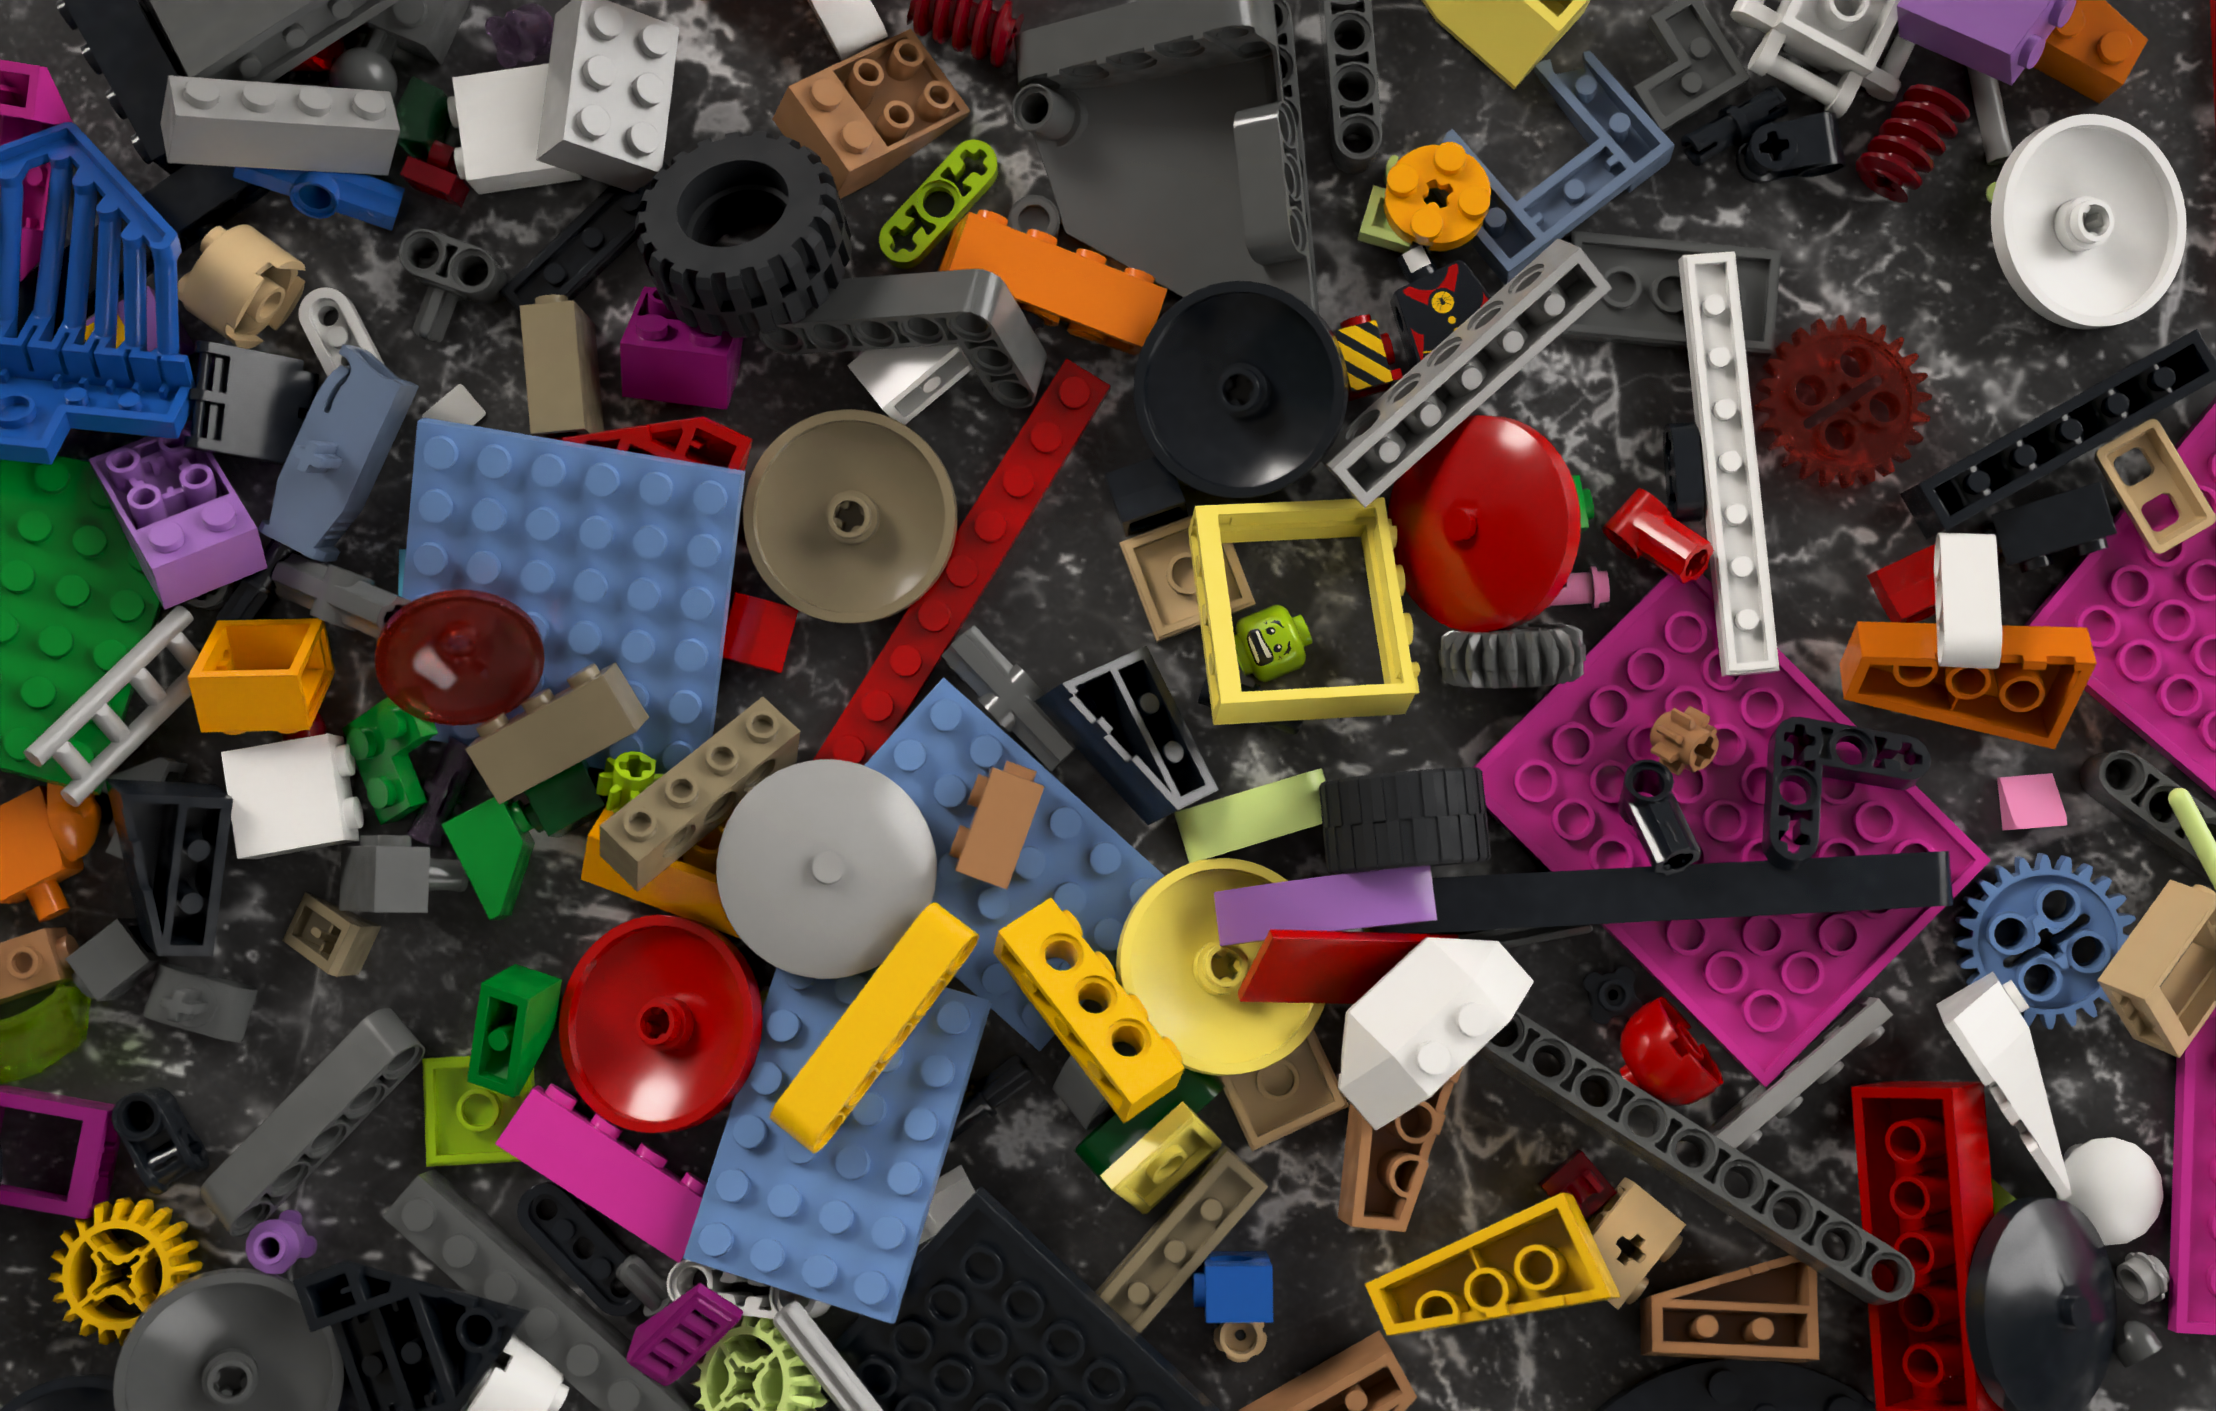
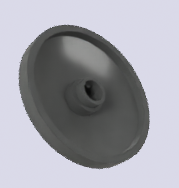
[113,1268,344,1411]

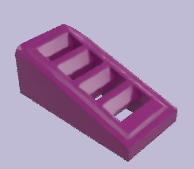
[627,1283,743,1386]

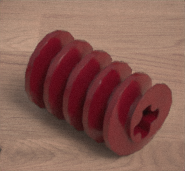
[906,0,1024,68]
[1856,84,1970,203]

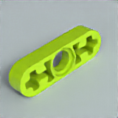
[879,140,998,269]

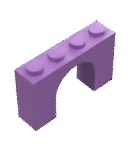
[1897,0,2076,86]

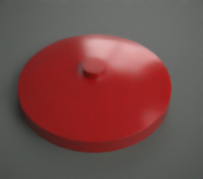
[1388,415,1581,632]
[559,915,763,1133]

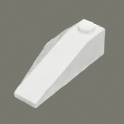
[1936,972,2072,1200]

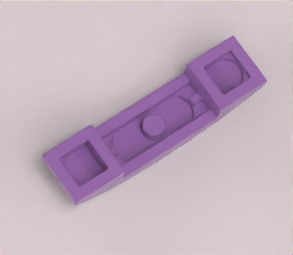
[1214,865,1438,946]

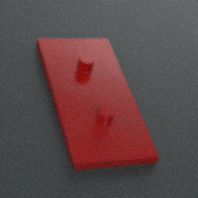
[1237,929,1459,1004]

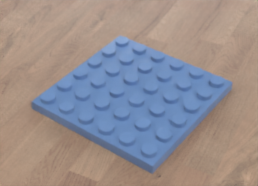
[393,418,745,774]

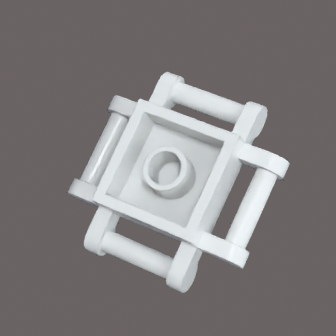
[1730,0,1915,118]

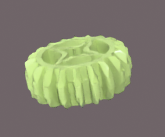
[690,1308,829,1411]

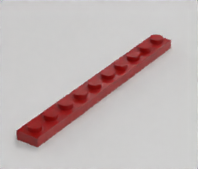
[813,358,1111,766]

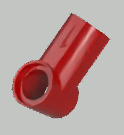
[1602,488,1714,584]

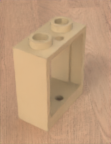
[2097,879,2216,1058]

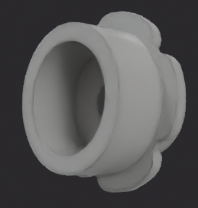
[2116,1252,2169,1304]

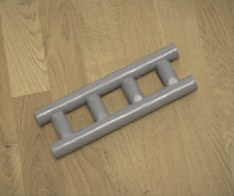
[24,605,200,807]

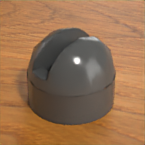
[2113,1320,2163,1368]

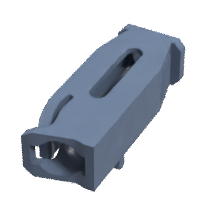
[258,344,419,562]

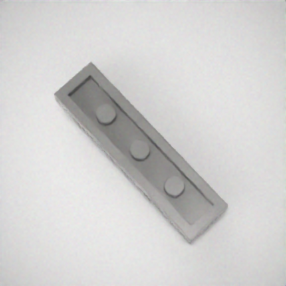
[1706,996,1893,1153]

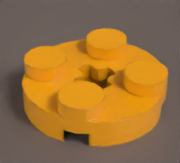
[1384,142,1491,252]

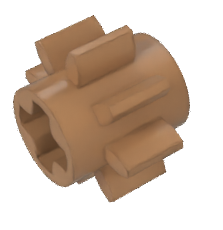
[1650,705,1719,776]

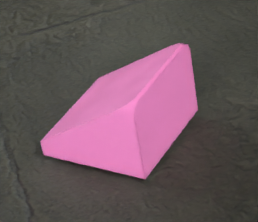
[1997,773,2067,830]

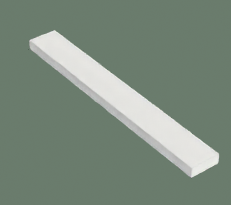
[1678,251,1780,677]

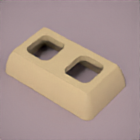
[2094,419,2216,554]

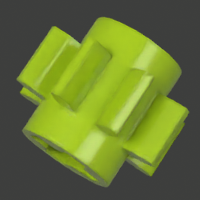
[596,751,664,813]

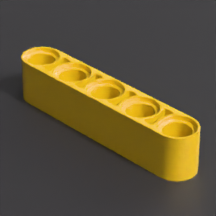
[769,902,979,1154]

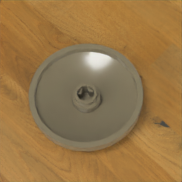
[743,409,957,624]

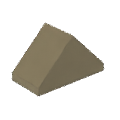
[282,892,381,977]

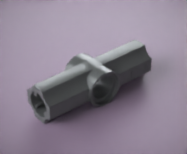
[271,553,416,644]
[941,625,1077,772]

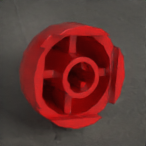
[1619,996,1724,1106]

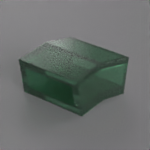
[396,76,452,158]

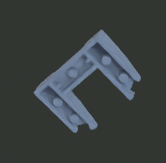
[1431,51,1675,285]

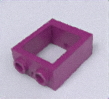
[0,1084,121,1219]

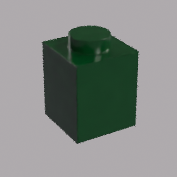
[523,759,608,838]

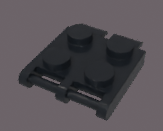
[183,340,319,466]

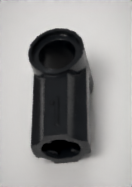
[1618,760,1701,876]

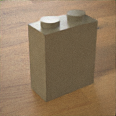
[519,294,604,439]

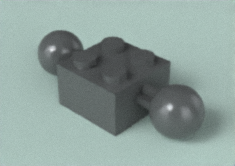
[328,0,471,100]

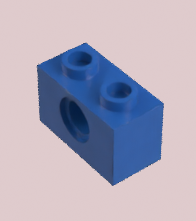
[1192,1251,1273,1323]

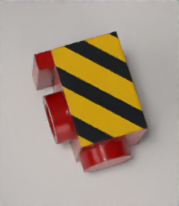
[1334,314,1403,401]

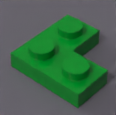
[342,684,438,825]

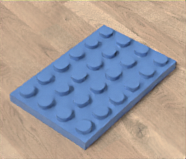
[864,677,1165,1052]
[683,967,992,1323]

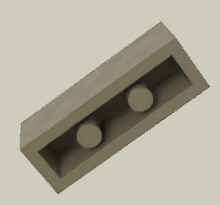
[465,662,649,805]

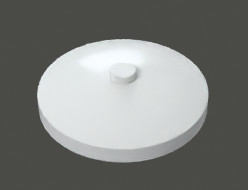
[1991,114,2187,330]

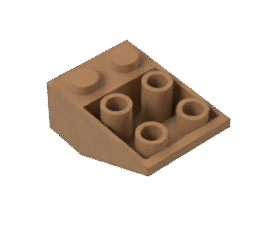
[772,28,971,199]

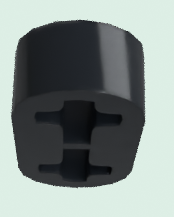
[1663,422,1704,523]

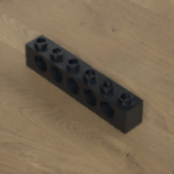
[1900,329,2216,540]

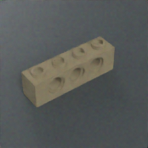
[600,697,800,892]

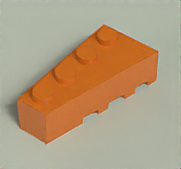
[2034,0,2148,104]
[937,210,1168,356]
[1839,621,2097,749]

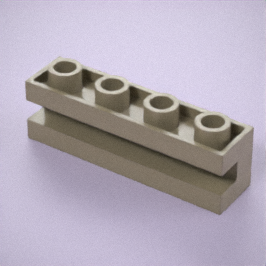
[1095,1144,1268,1334]

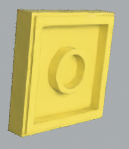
[1100,1101,1223,1215]

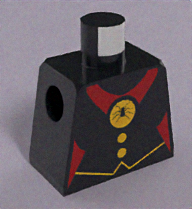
[1390,245,1491,369]

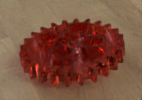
[1754,315,1932,489]

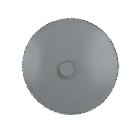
[717,759,937,979]

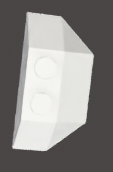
[1338,937,1534,1131]

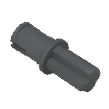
[616,1254,705,1319]

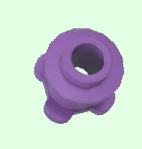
[246,1209,317,1274]

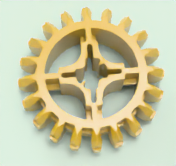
[48,1197,204,1346]

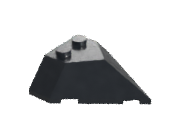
[293,1260,530,1411]

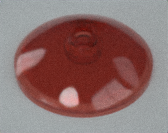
[375,589,545,726]

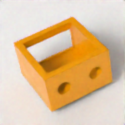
[187,618,335,735]

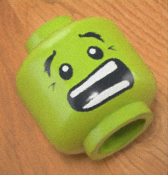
[1234,604,1313,682]

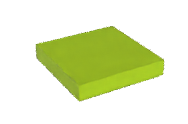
[422,1055,535,1167]

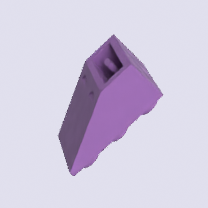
[89,420,268,609]

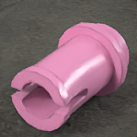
[1547,566,1610,609]

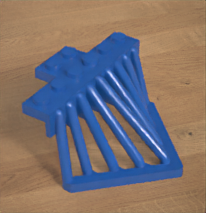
[0,122,196,465]

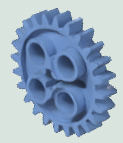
[1953,853,2136,1029]

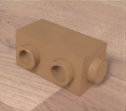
[949,761,1045,889]
[0,927,79,1005]

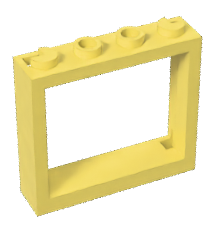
[1188,497,1421,725]

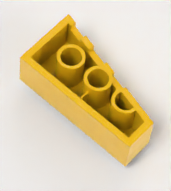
[1365,1192,1621,1336]

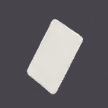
[422,384,486,426]

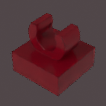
[400,140,470,208]
[1538,1149,1617,1220]

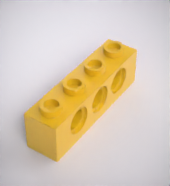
[993,898,1185,1123]

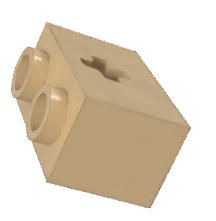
[1587,1177,1686,1310]

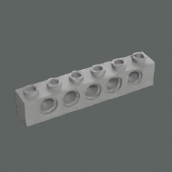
[1321,239,1612,508]

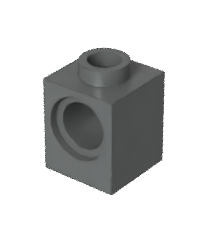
[65,918,169,1001]

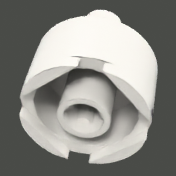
[460,1334,569,1411]

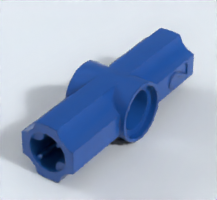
[233,167,405,231]

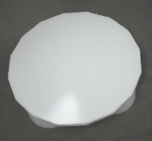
[2056,1137,2164,1245]

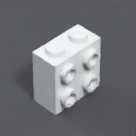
[447,63,582,194]
[221,733,364,859]

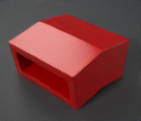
[1867,544,1936,623]
[723,592,798,674]

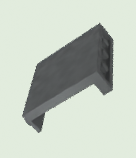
[149,0,399,83]

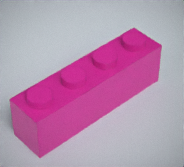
[495,1083,707,1263]

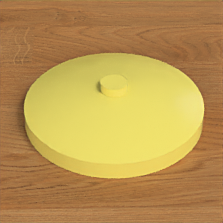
[1116,858,1325,1076]

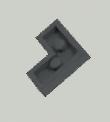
[1630,0,1750,132]

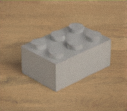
[536,0,679,192]

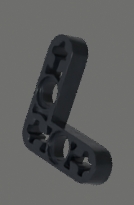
[1762,717,1931,870]

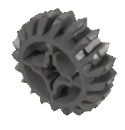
[1438,623,1586,689]

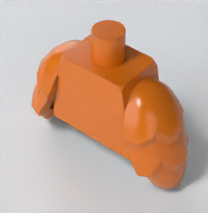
[0,783,101,922]

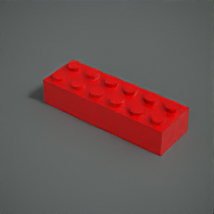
[1851,1081,2004,1411]

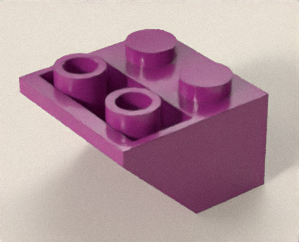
[620,286,743,409]

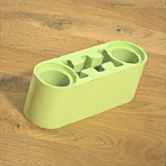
[1174,768,1326,864]

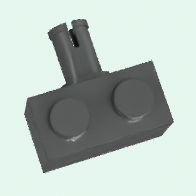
[339,835,469,913]

